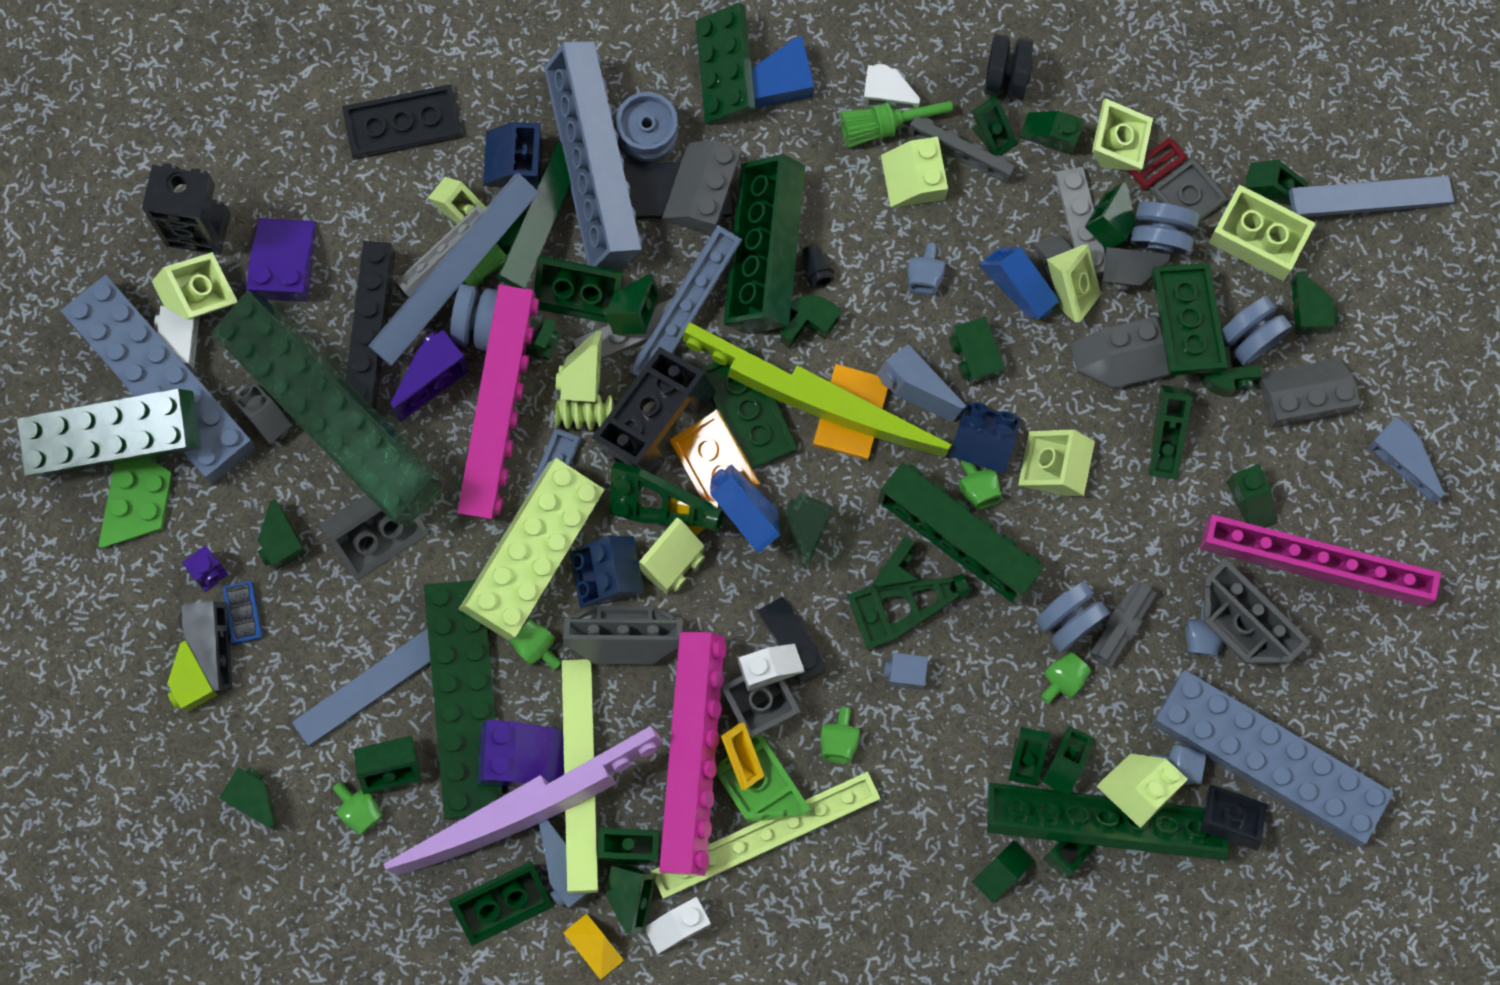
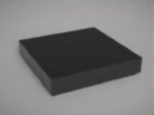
[1200,785,1267,851]

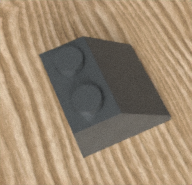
[721,675,801,738]

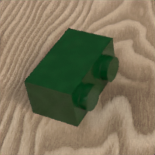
[949,316,1005,386]
[354,735,422,794]

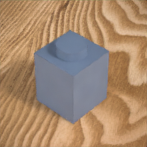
[883,653,928,690]

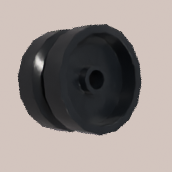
[984,34,1034,100]

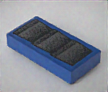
[223,581,263,645]

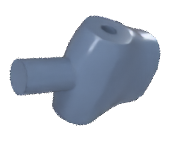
[907,243,946,295]
[1185,601,1223,657]
[1151,745,1206,785]

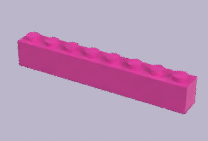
[457,285,539,520]
[1200,514,1441,607]
[659,632,726,876]

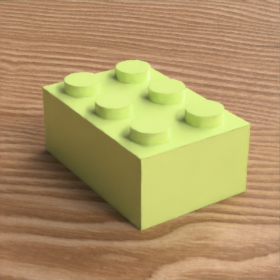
[1208,185,1315,281]

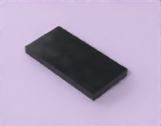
[342,84,463,160]
[623,162,732,219]

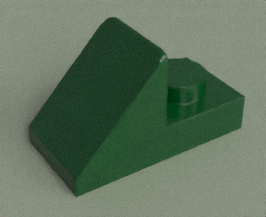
[971,96,1018,156]
[872,536,918,589]
[1008,727,1050,786]

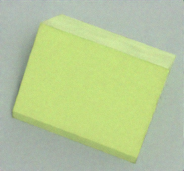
[1092,99,1153,171]
[1047,244,1101,322]

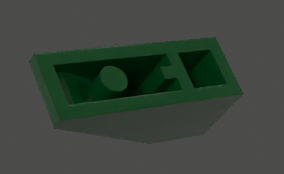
[1148,385,1193,480]

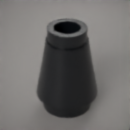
[802,245,834,289]

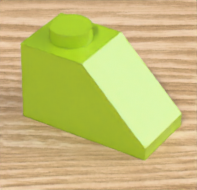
[167,640,218,713]

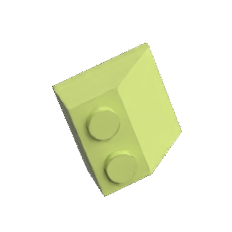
[881,137,948,208]
[152,252,238,320]
[556,331,602,402]
[1018,430,1095,496]
[639,517,705,595]
[1097,754,1188,828]

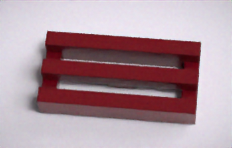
[1126,137,1188,191]

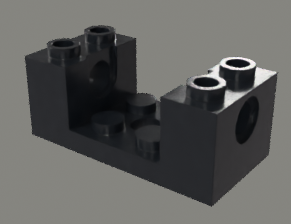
[142,163,231,256]
[592,347,716,475]

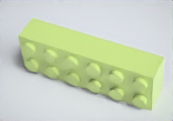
[459,458,605,640]

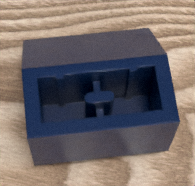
[483,122,543,188]
[949,401,1021,474]
[570,535,644,608]

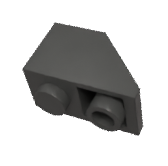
[233,383,292,444]

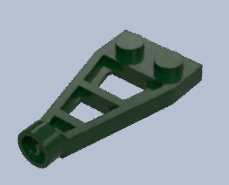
[609,462,724,532]
[847,573,970,651]

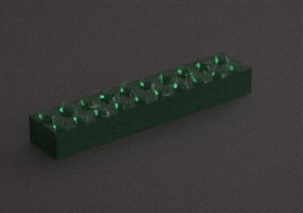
[211,290,447,527]

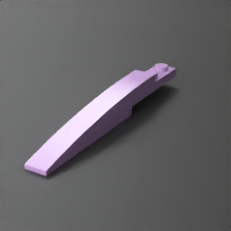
[384,726,663,875]

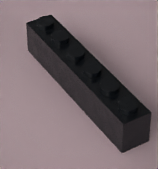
[342,241,396,416]

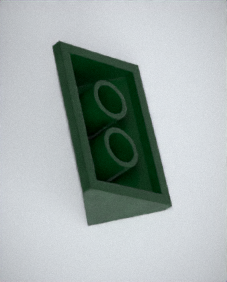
[534,255,624,323]
[448,861,553,946]

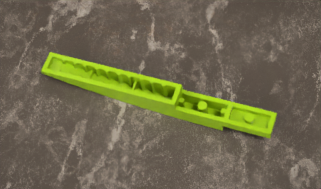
[683,322,951,457]

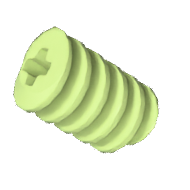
[555,394,615,431]

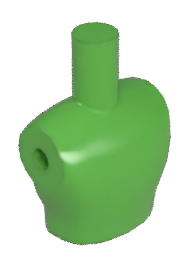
[959,460,1003,511]
[509,618,562,670]
[1040,652,1091,704]
[820,707,860,764]
[332,781,384,836]

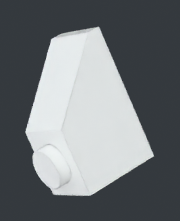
[863,64,920,111]
[154,306,200,370]
[738,644,805,691]
[645,897,711,954]

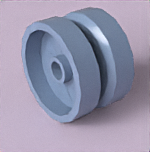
[616,92,678,163]
[1130,201,1200,256]
[450,284,498,352]
[1221,295,1293,366]
[1034,581,1111,653]

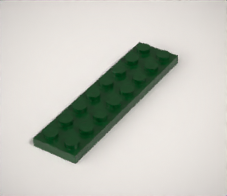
[424,580,503,820]
[987,783,1229,861]

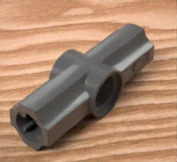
[1090,580,1157,667]

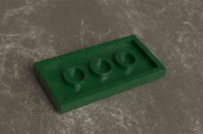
[695,3,755,125]
[1151,263,1228,376]
[699,347,797,470]

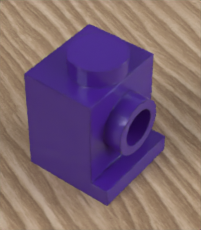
[182,545,228,592]

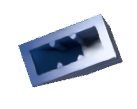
[751,36,814,108]
[979,247,1059,319]
[710,464,780,553]

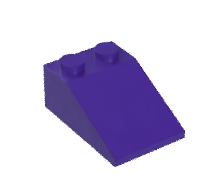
[246,218,316,302]
[390,330,469,422]
[478,720,564,787]

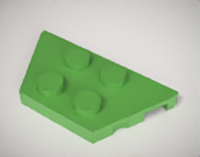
[98,458,173,549]
[716,733,812,823]

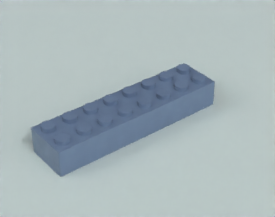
[544,41,642,271]
[60,274,256,485]
[1151,670,1393,847]

